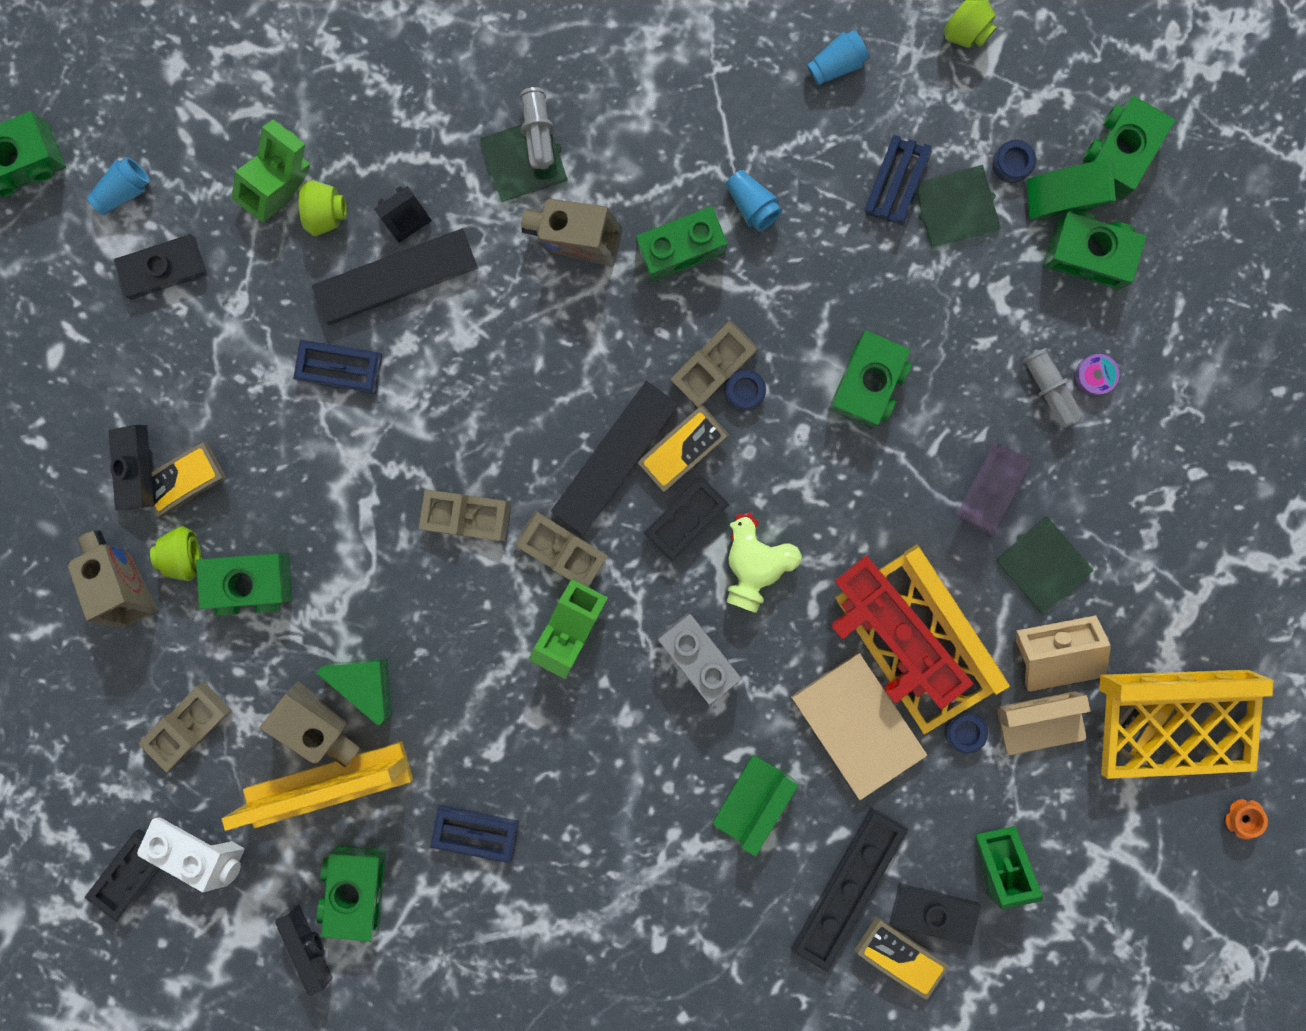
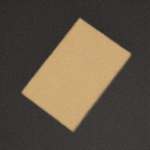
[791,652,928,800]

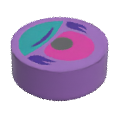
[1075,354,1120,396]

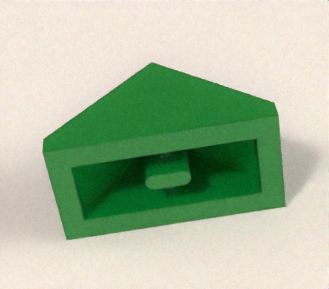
[316,658,392,726]
[975,826,1043,910]

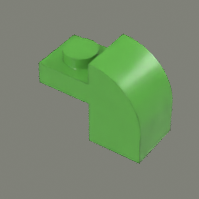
[231,119,310,223]
[528,579,608,679]

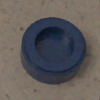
[993,140,1036,183]
[725,370,766,411]
[944,711,988,754]

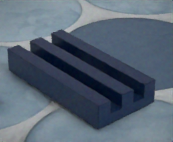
[864,135,932,226]
[293,339,382,394]
[430,805,519,863]

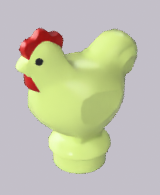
[726,512,802,613]

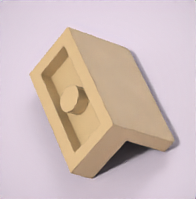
[1016,615,1111,691]
[996,691,1091,755]

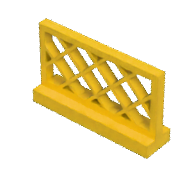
[835,544,1010,735]
[1099,670,1274,779]
[221,741,413,831]

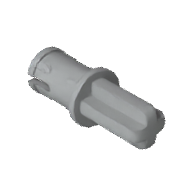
[520,87,554,170]
[1023,348,1083,428]

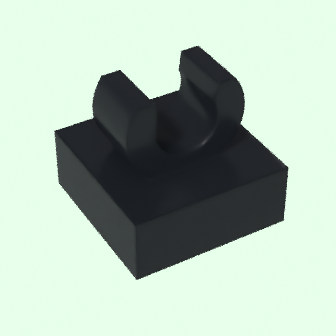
[374,186,432,243]

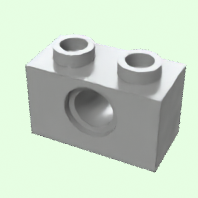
[658,612,742,705]

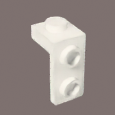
[137,817,245,892]

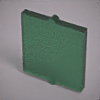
[480,124,568,202]
[916,165,1001,248]
[996,517,1094,614]

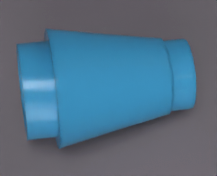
[807,29,870,86]
[87,157,150,215]
[725,170,782,231]

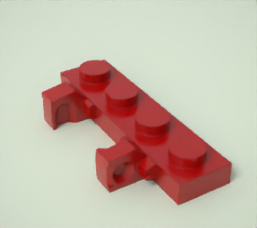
[831,555,974,710]

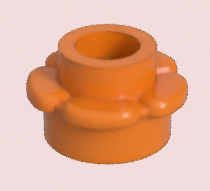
[1225,799,1268,840]

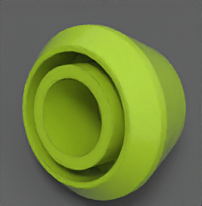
[943,0,997,48]
[299,180,347,236]
[150,526,202,582]

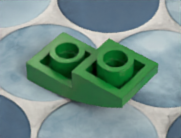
[1027,159,1116,220]

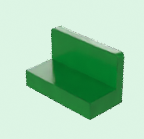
[713,755,798,857]

